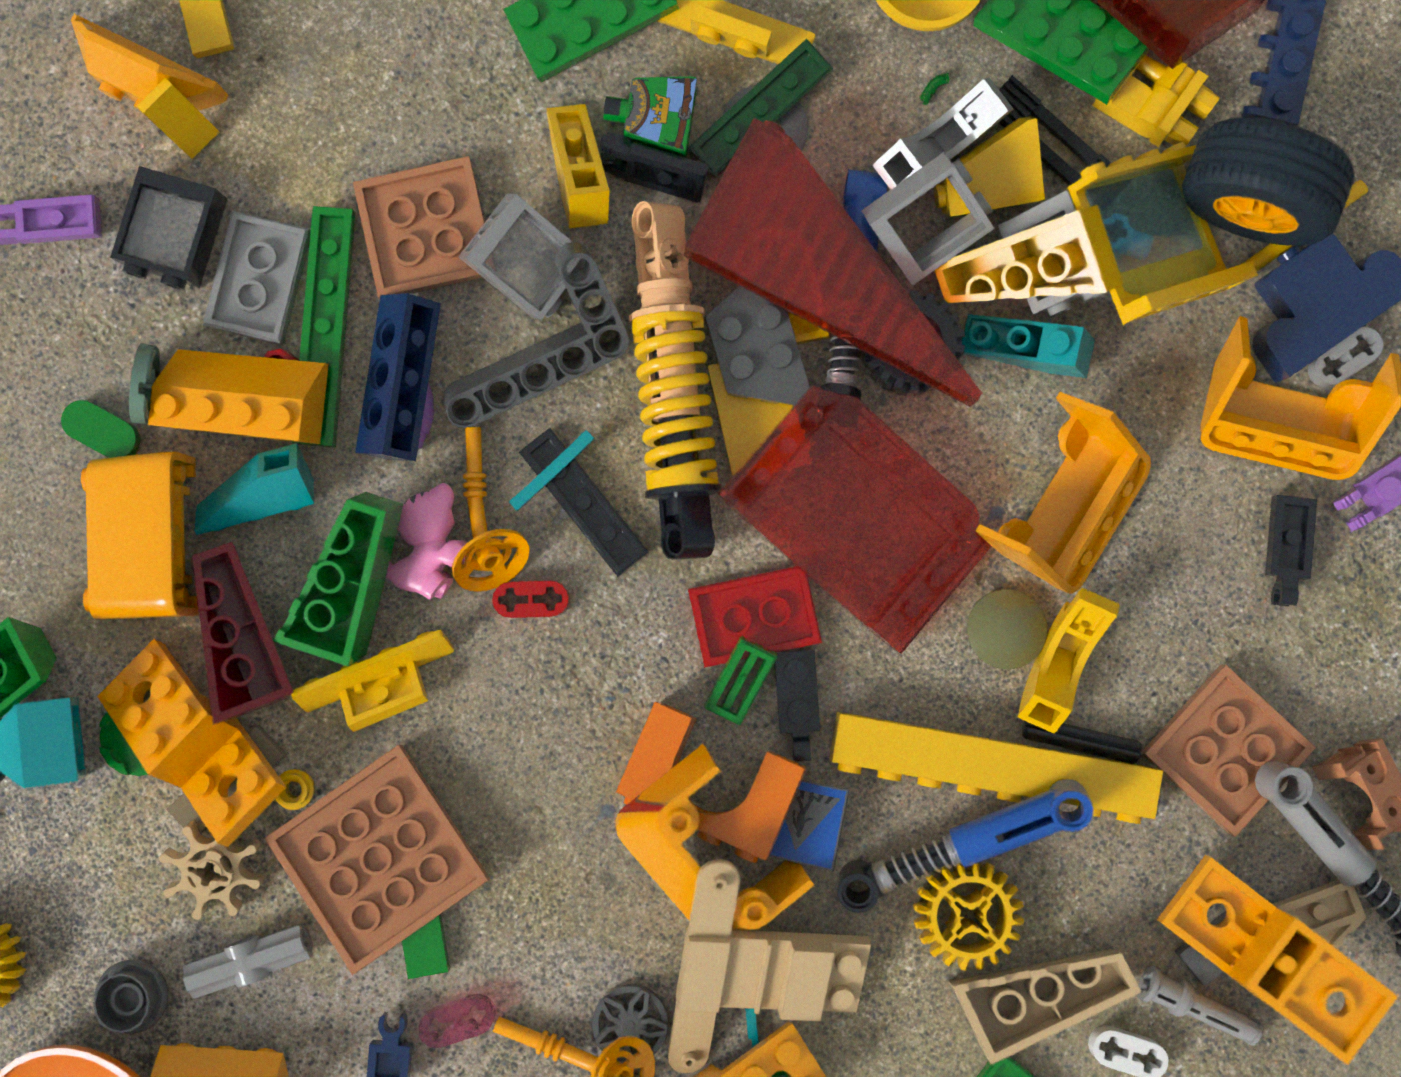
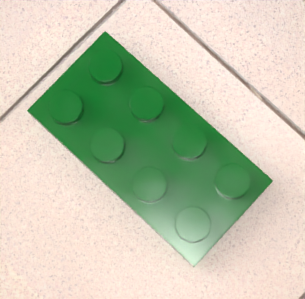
[503,0,679,83]
[973,0,1154,105]

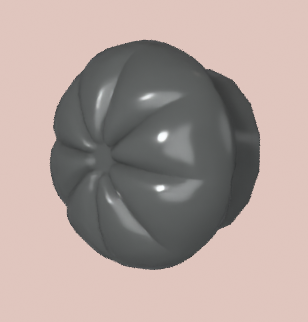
[93,960,168,1034]

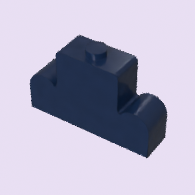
[1252,233,1401,383]

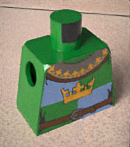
[603,76,697,158]

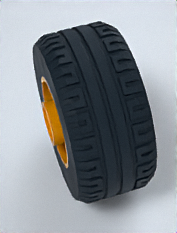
[1182,117,1355,246]

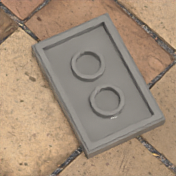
[203,211,311,345]

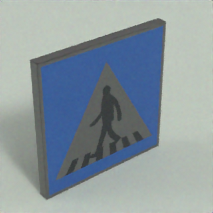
[769,780,850,871]

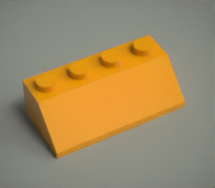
[148,349,329,444]

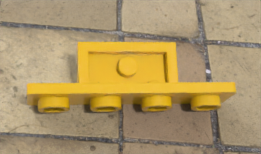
[657,0,815,64]
[291,630,454,732]

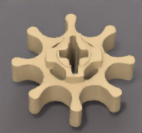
[159,821,265,920]

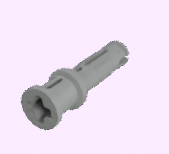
[1137,965,1263,1046]

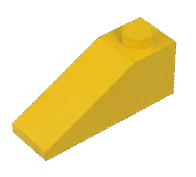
[547,104,610,229]

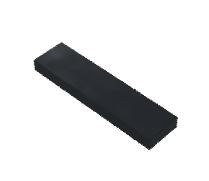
[519,428,649,577]

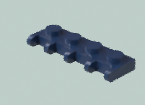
[1241,0,1326,126]

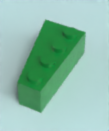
[273,492,404,666]

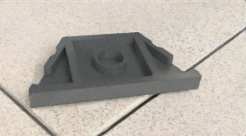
[705,259,815,410]

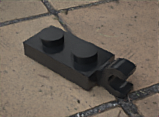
[1265,495,1317,607]
[774,650,820,762]

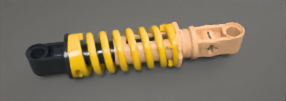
[629,201,722,560]

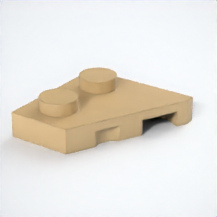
[1272,880,1366,949]

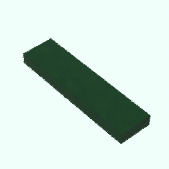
[689,38,833,179]

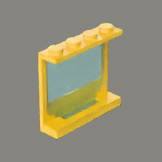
[1067,142,1258,324]

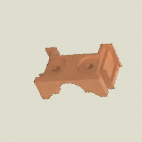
[1311,738,1401,850]

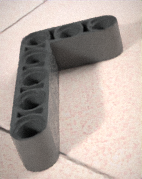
[443,242,629,428]

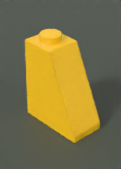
[933,117,1045,217]

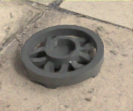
[592,984,668,1062]

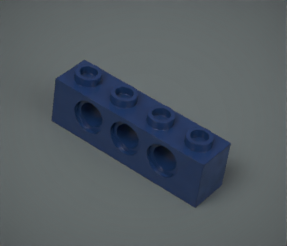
[355,293,441,461]

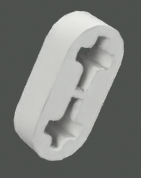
[1088,1025,1169,1077]

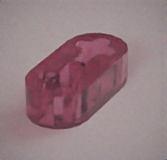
[418,994,496,1048]

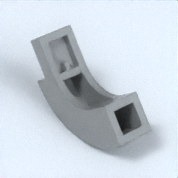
[872,77,1013,190]

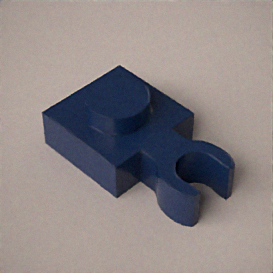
[366,1012,413,1077]

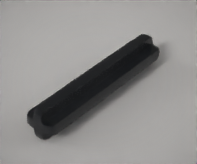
[1022,721,1142,764]

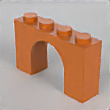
[616,702,807,863]

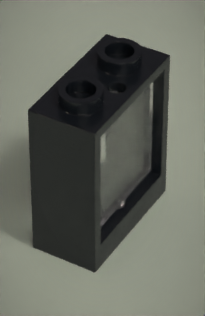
[110,166,228,290]

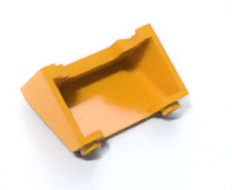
[81,451,199,620]

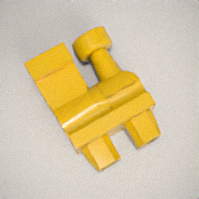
[1092,50,1220,147]

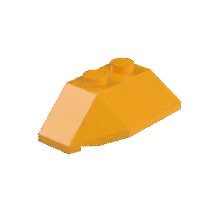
[71,13,229,111]

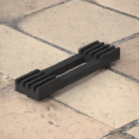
[998,75,1130,213]

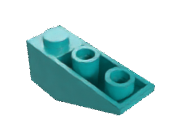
[962,314,1095,378]
[194,443,314,535]

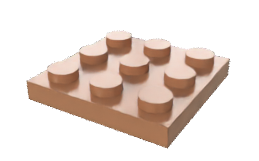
[353,156,496,299]
[1141,664,1316,837]

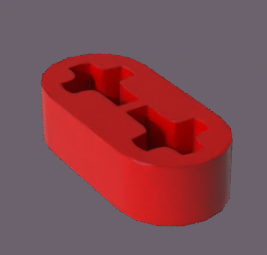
[492,581,570,618]

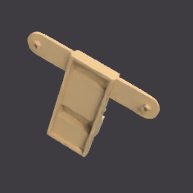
[668,860,871,1073]

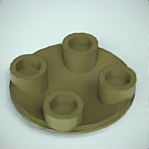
[967,589,1047,669]

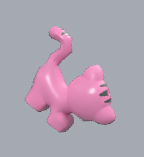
[386,483,468,599]

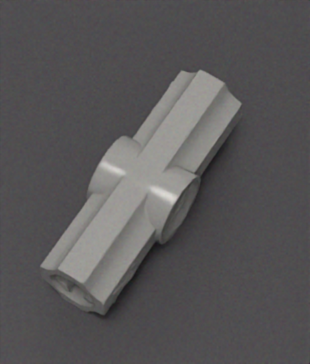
[183,923,313,999]

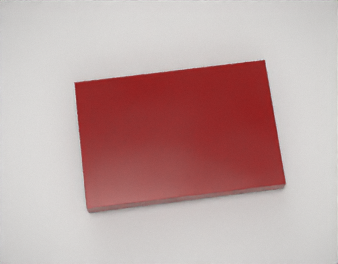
[688,565,822,668]

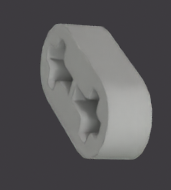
[1308,327,1383,387]

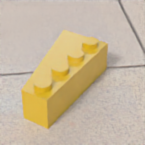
[935,204,1123,303]

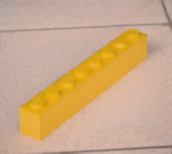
[829,711,1163,824]

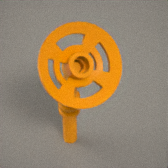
[452,427,530,592]
[493,1016,655,1077]

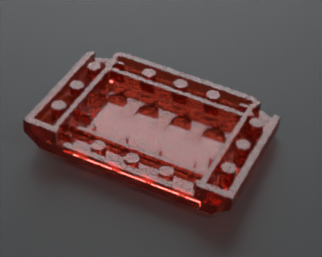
[718,386,992,654]

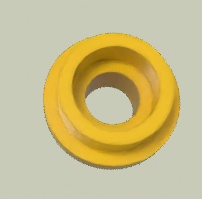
[275,769,315,810]

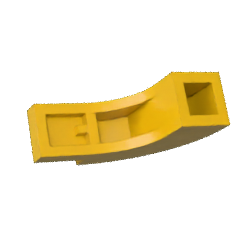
[1017,587,1120,734]

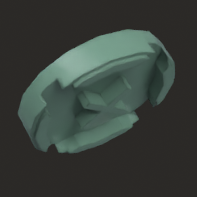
[129,343,161,425]

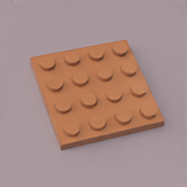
[264,745,491,976]

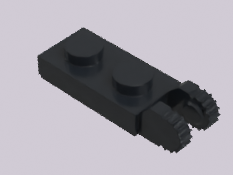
[600,132,709,203]

